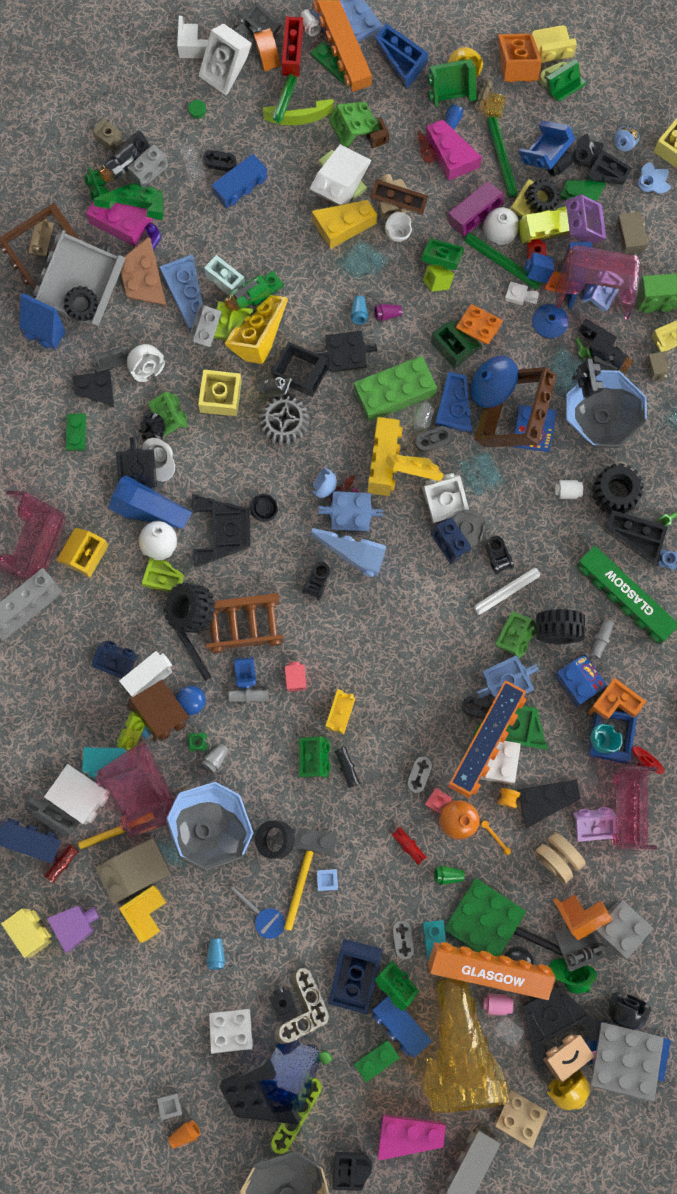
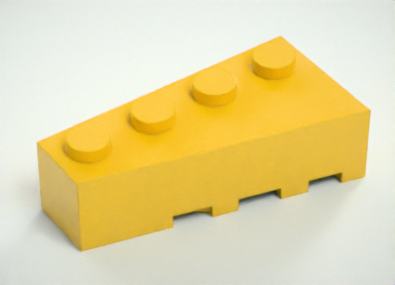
[368,417,403,496]

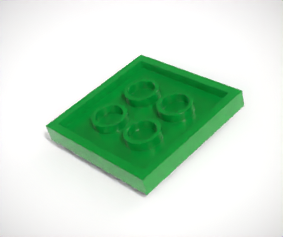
[444,878,527,957]

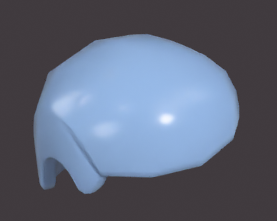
[312,468,337,498]

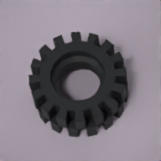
[525,178,561,213]
[64,286,98,321]

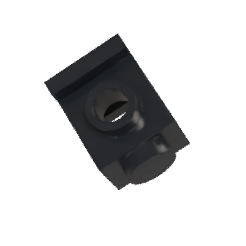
[270,987,298,1021]

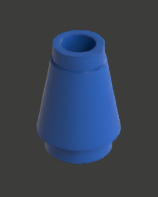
[445,105,463,130]

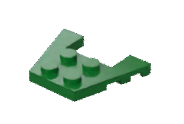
[94,183,164,220]

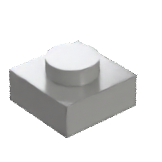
[157,1093,183,1120]

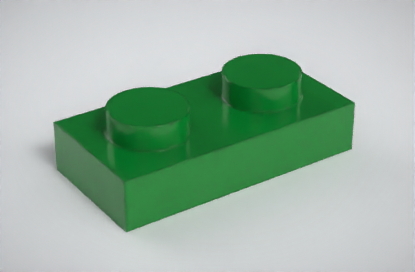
[66,413,87,451]

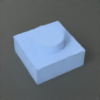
[317,869,338,891]

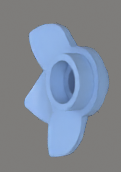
[638,162,671,194]

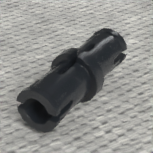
[335,747,361,788]

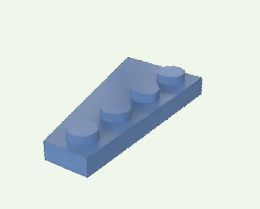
[159,254,203,331]

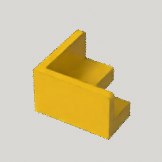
[119,885,167,943]

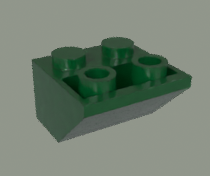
[431,319,482,369]

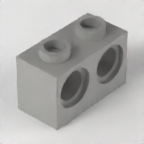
[127,145,168,187]
[188,304,222,347]

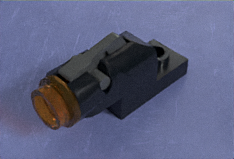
[98,130,150,183]
[579,319,633,373]

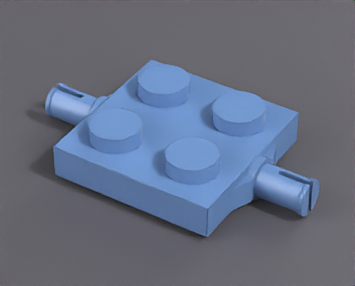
[319,491,383,531]
[477,655,539,699]

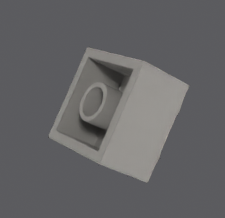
[594,900,654,959]

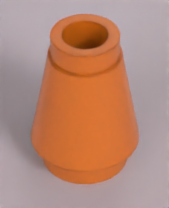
[168,1120,201,1149]

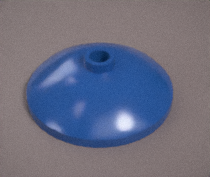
[470,355,518,408]

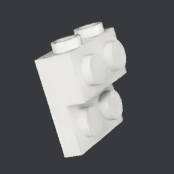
[421,473,469,523]

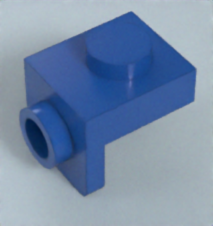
[234,657,256,689]

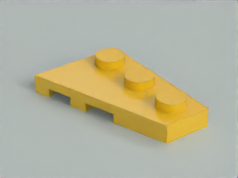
[386,455,444,481]

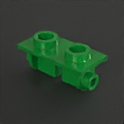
[84,167,109,201]

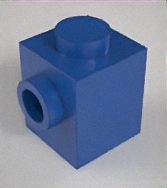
[524,252,554,283]

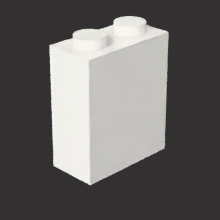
[44,764,109,825]

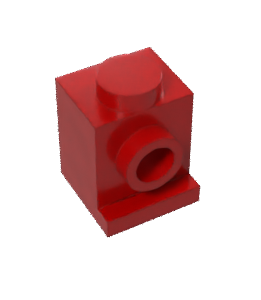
[526,239,546,260]

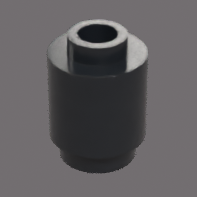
[546,151,572,176]

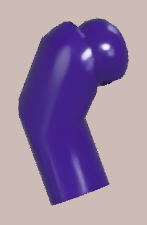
[145,223,161,250]

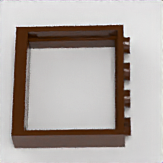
[0,202,80,298]
[474,367,557,447]

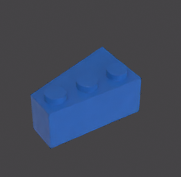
[375,23,428,89]

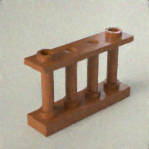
[206,593,284,653]

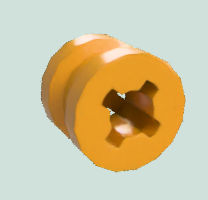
[497,788,520,809]

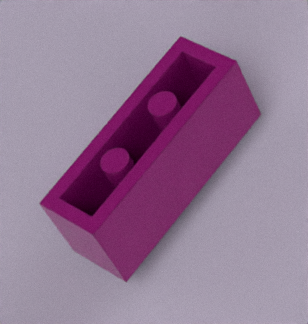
[448,181,504,236]

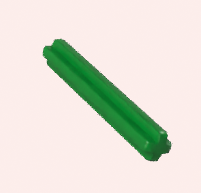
[273,74,297,123]

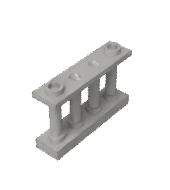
[0,568,63,641]

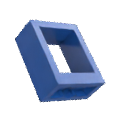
[588,710,637,764]

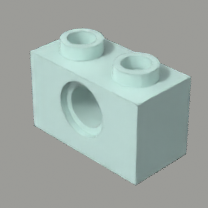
[204,255,245,295]

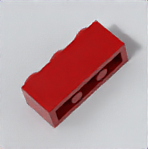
[282,16,304,77]

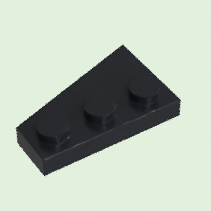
[518,779,581,829]

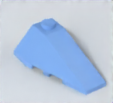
[311,528,386,577]

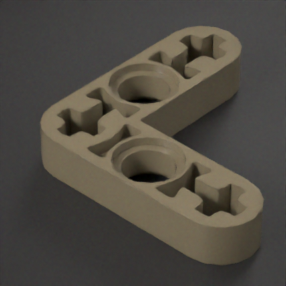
[275,968,329,1044]

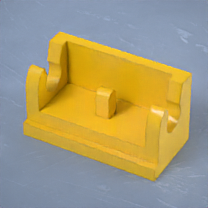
[325,689,356,735]

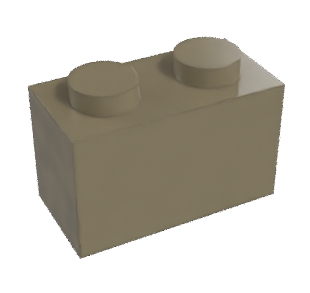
[616,212,649,255]

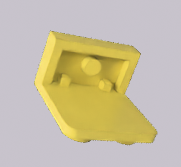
[532,25,577,63]

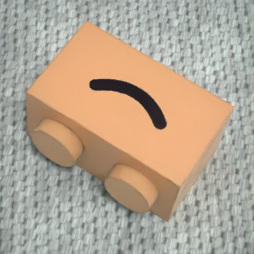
[543,1034,595,1082]

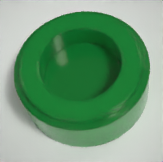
[188,100,207,119]

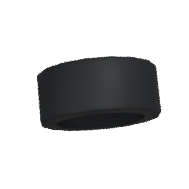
[255,820,295,859]

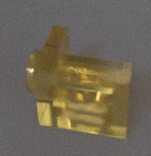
[484,92,507,118]

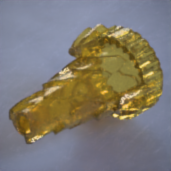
[422,978,510,1113]

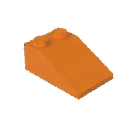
[498,34,542,82]

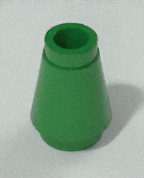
[434,865,465,885]

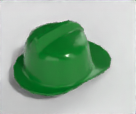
[549,958,597,994]

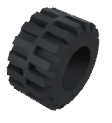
[592,463,644,514]
[164,583,216,633]
[536,609,585,644]

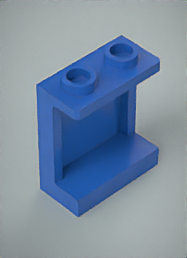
[518,120,575,170]

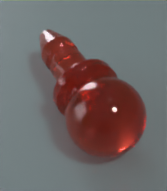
[417,131,436,163]
[330,475,355,502]

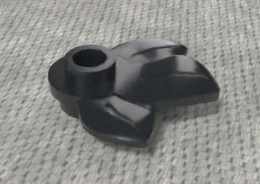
[572,134,604,169]

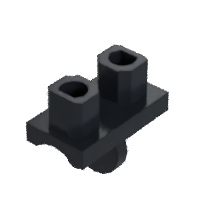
[572,359,604,398]

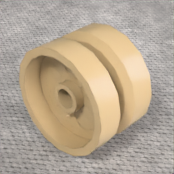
[534,832,586,884]

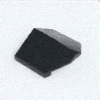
[333,1152,372,1191]

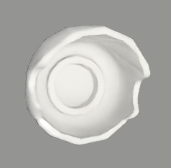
[385,211,412,242]

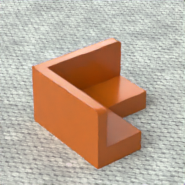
[588,678,647,720]
[553,895,613,940]

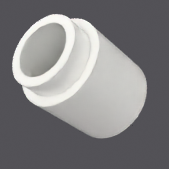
[555,480,583,499]

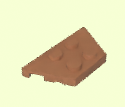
[121,237,167,306]

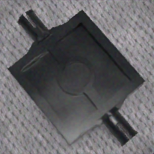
[314,330,377,372]
[116,437,157,488]

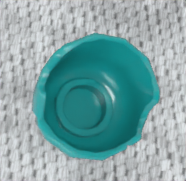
[590,724,622,754]

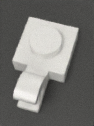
[505,282,539,305]

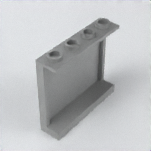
[33,230,126,328]

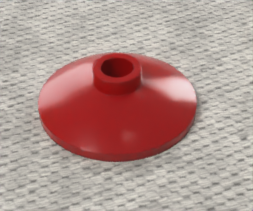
[632,746,665,775]

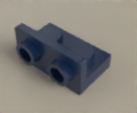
[431,518,472,565]
[91,641,139,679]

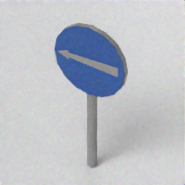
[230,886,285,939]

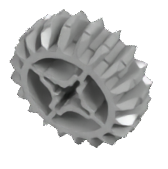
[259,396,309,445]

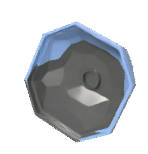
[566,370,647,448]
[166,782,253,871]

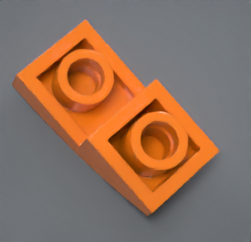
[254,28,281,72]

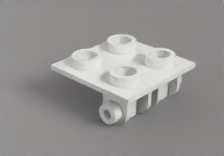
[209,1009,253,1054]

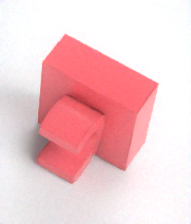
[425,788,452,814]

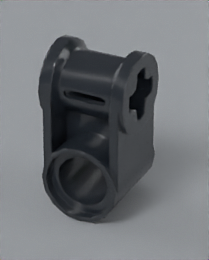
[485,536,514,575]
[302,562,330,601]

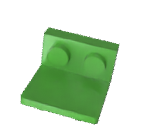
[329,102,380,147]

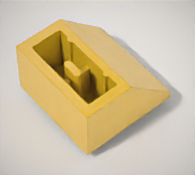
[56,528,109,578]

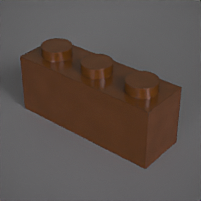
[370,179,429,216]

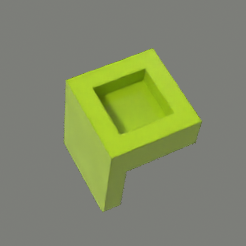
[423,265,454,292]

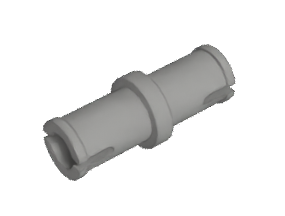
[589,619,615,659]
[229,688,269,704]

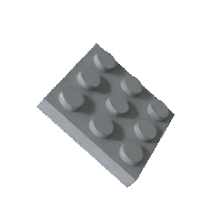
[591,1022,664,1102]

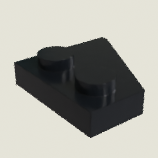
[586,150,632,185]
[73,371,114,407]

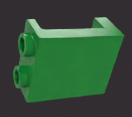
[427,59,476,107]

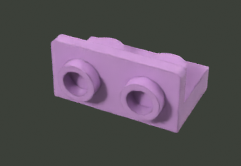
[573,807,617,842]

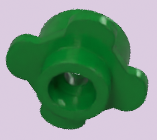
[188,732,208,752]

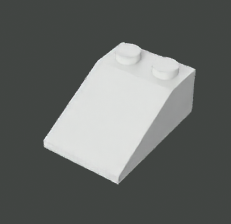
[199,24,251,95]
[310,144,371,206]

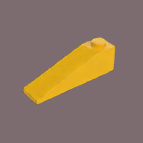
[225,295,288,364]

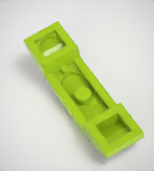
[263,99,334,125]

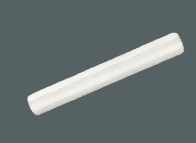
[474,568,540,615]

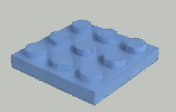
[311,0,383,43]

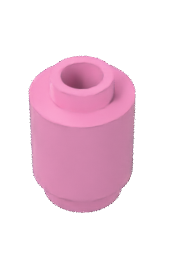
[483,993,513,1016]

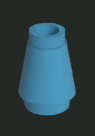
[350,296,368,324]
[205,939,226,970]

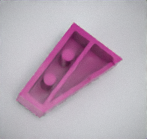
[425,120,482,181]
[86,201,153,247]
[377,1113,446,1161]

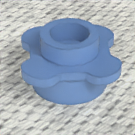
[658,550,677,570]

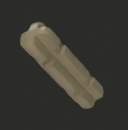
[474,79,493,112]

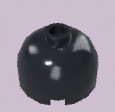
[608,992,651,1030]

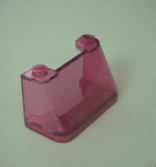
[96,742,174,837]

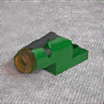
[224,271,284,312]

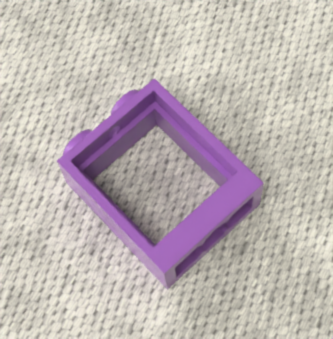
[565,195,606,244]

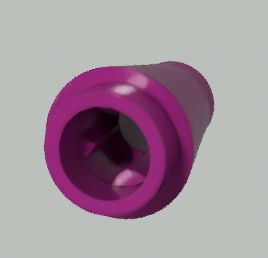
[374,303,402,322]

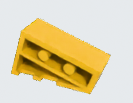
[312,200,377,249]

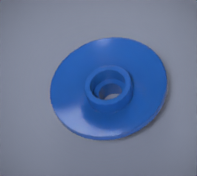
[532,304,568,338]

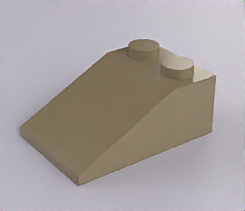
[95,838,172,904]

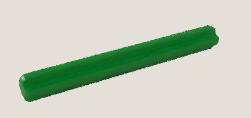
[487,116,518,198]
[465,233,542,290]

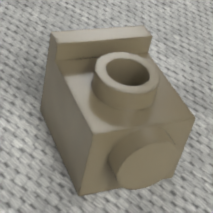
[93,118,123,151]
[645,351,670,382]

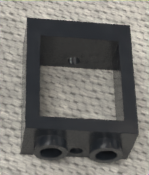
[271,342,330,397]

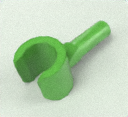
[575,337,591,362]
[656,511,677,526]
[303,1051,333,1067]

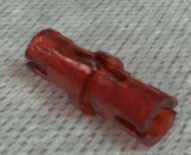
[44,844,80,884]

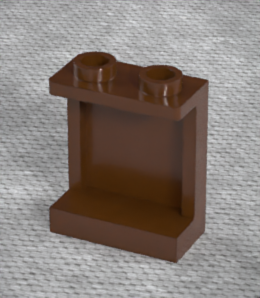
[127,679,189,743]

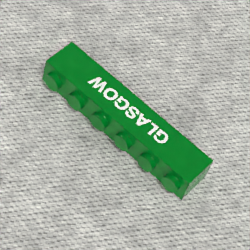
[576,546,677,644]

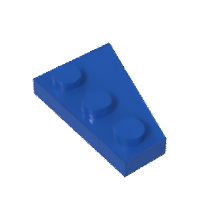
[435,371,472,433]

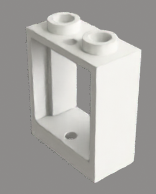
[119,651,172,697]

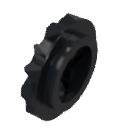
[139,413,165,440]

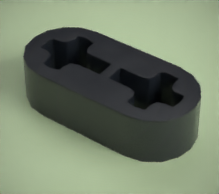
[203,150,237,172]
[461,696,493,719]

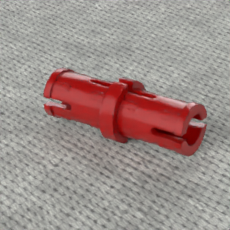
[391,827,427,865]

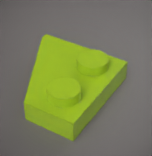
[213,301,253,341]
[142,557,184,593]

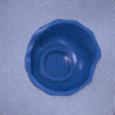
[176,685,206,716]

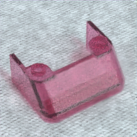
[555,246,641,320]
[0,490,66,580]
[613,766,657,852]

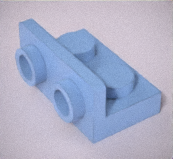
[582,268,623,312]

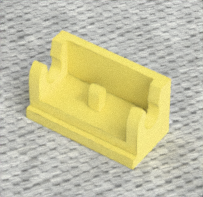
[651,320,677,352]

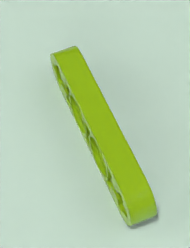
[271,1077,322,1154]

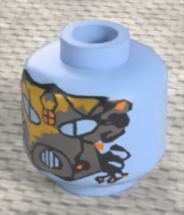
[614,125,640,152]

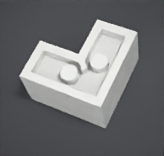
[177,16,208,59]

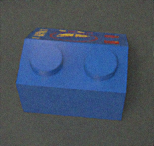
[512,405,556,452]
[554,654,608,707]

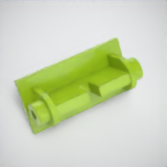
[116,711,145,752]

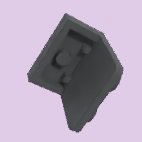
[235,2,282,37]

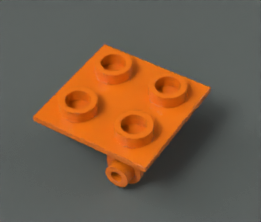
[456,304,504,345]

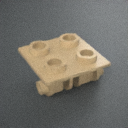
[494,1090,547,1149]

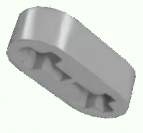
[407,756,432,793]
[393,921,414,960]

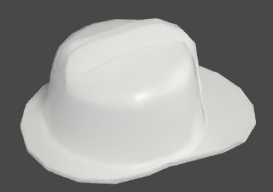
[142,438,175,482]

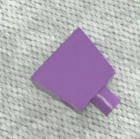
[47,906,100,953]

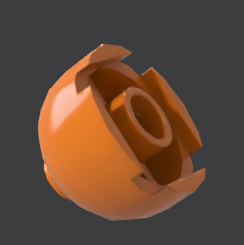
[439,800,480,840]

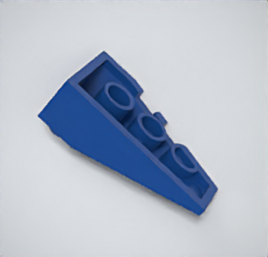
[109,475,192,529]

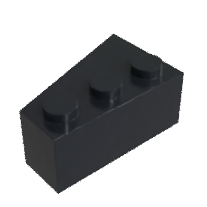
[604,510,668,565]

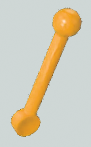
[481,821,511,855]

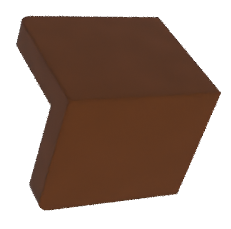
[366,117,390,148]

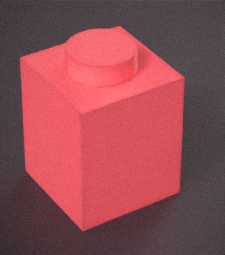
[285,662,307,692]

